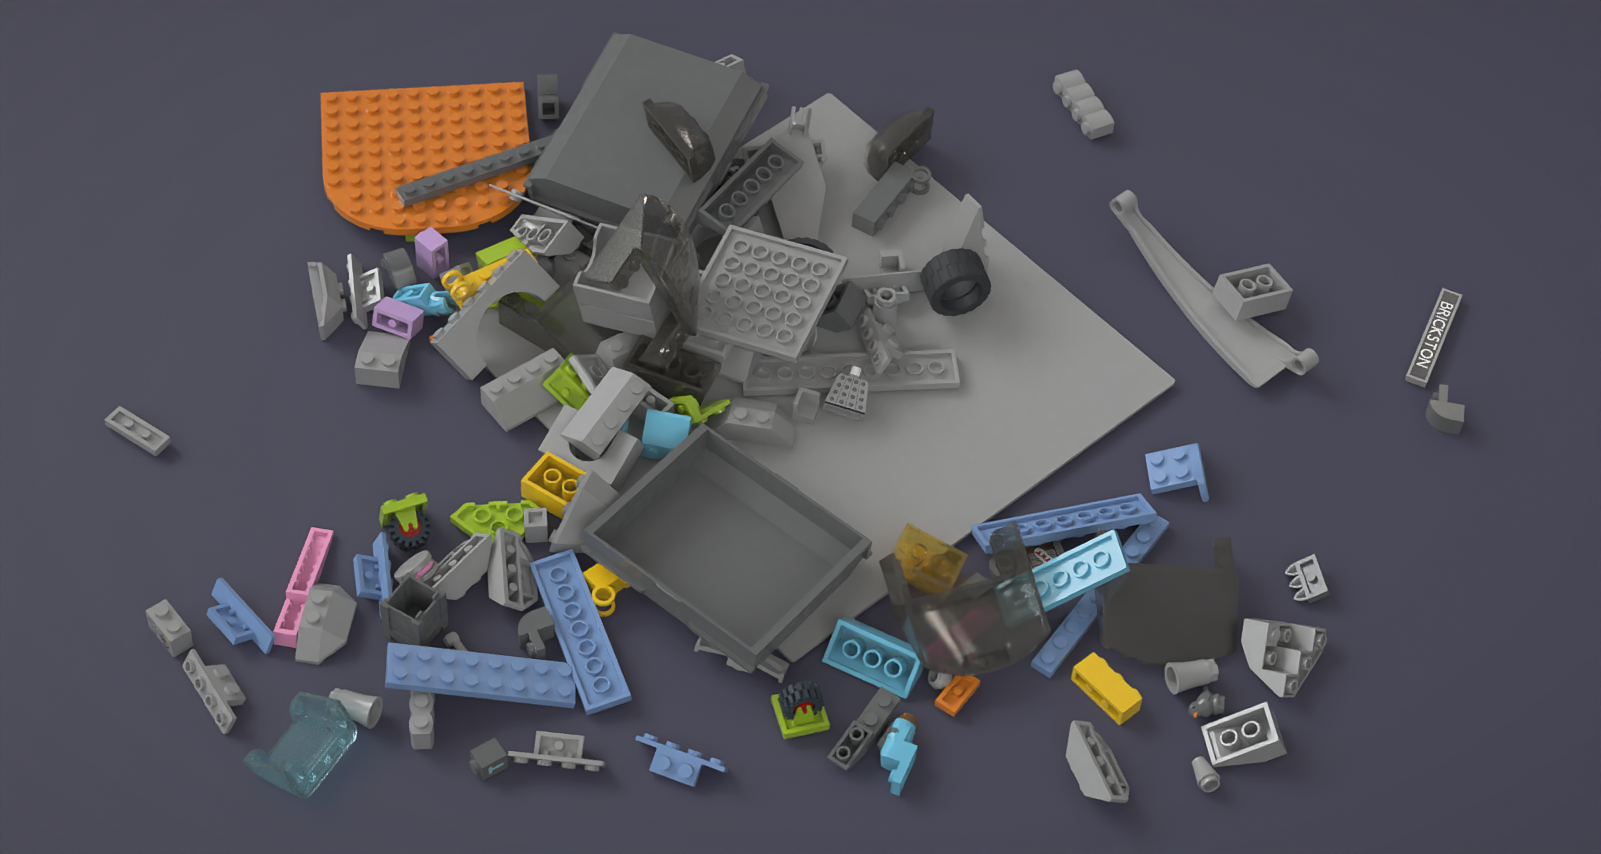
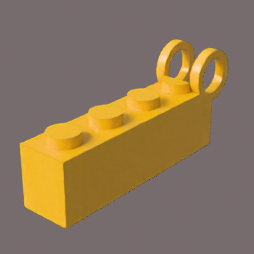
[441,248,538,309]
[583,563,630,617]

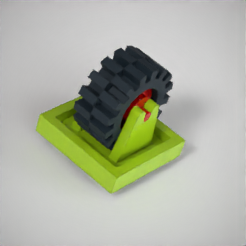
[379,492,431,551]
[771,681,830,739]

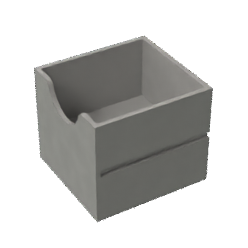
[573,223,684,340]

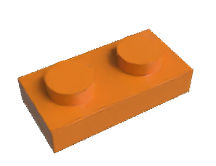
[935,669,980,717]

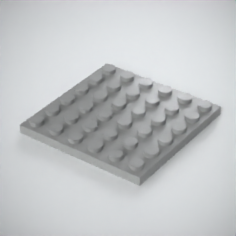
[676,224,849,363]

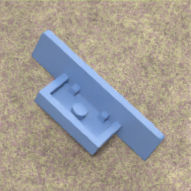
[353,532,393,618]
[206,578,275,654]
[635,733,729,787]

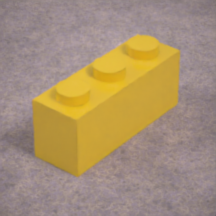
[1071,652,1143,726]

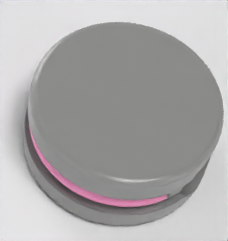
[394,550,439,584]

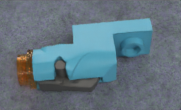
[877,713,918,796]

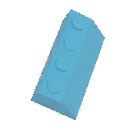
[822,616,929,699]

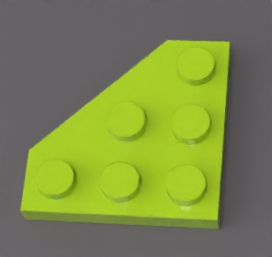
[450,500,540,546]

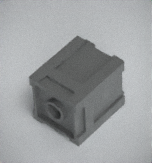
[380,572,449,647]

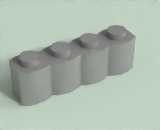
[1053,69,1114,140]
[409,690,435,749]

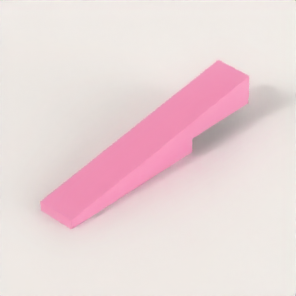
[273,527,334,648]

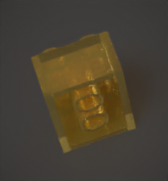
[883,523,968,602]

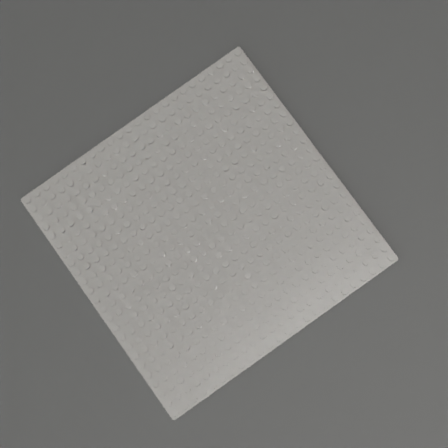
[477,93,1175,662]

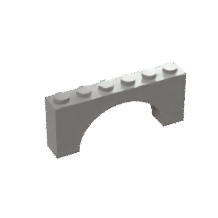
[430,249,560,380]

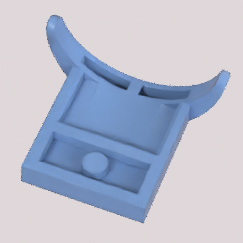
[1145,443,1209,502]

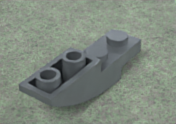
[827,687,901,771]

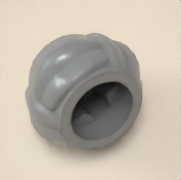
[928,665,953,689]

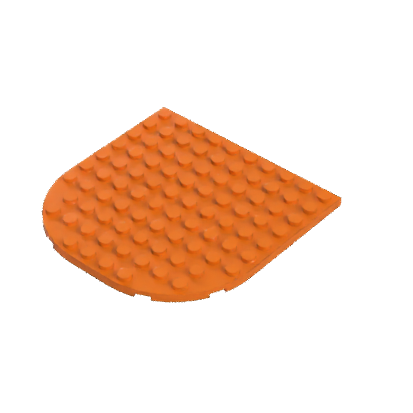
[321,82,532,235]

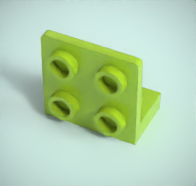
[542,353,591,411]
[669,395,731,425]

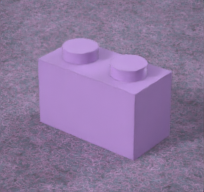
[414,227,450,279]
[372,296,425,340]

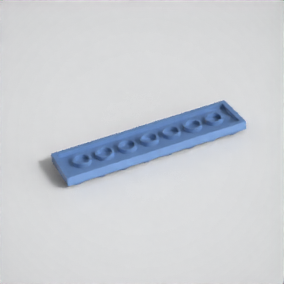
[971,493,1157,554]
[529,549,632,715]
[385,642,575,708]

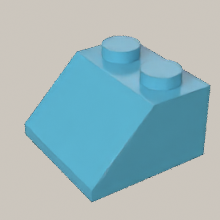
[641,409,691,460]

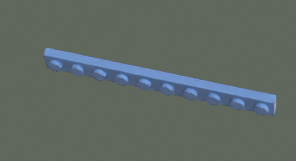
[1031,515,1170,678]

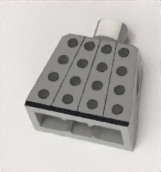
[823,366,869,422]

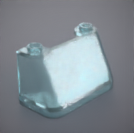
[242,691,357,799]

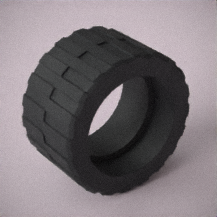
[920,248,992,316]

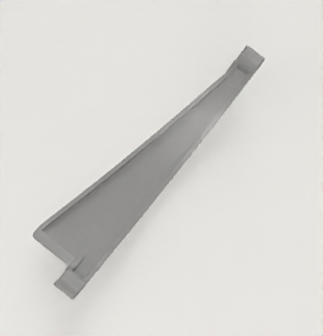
[1110,190,1319,388]

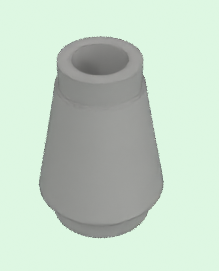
[1192,756,1220,792]

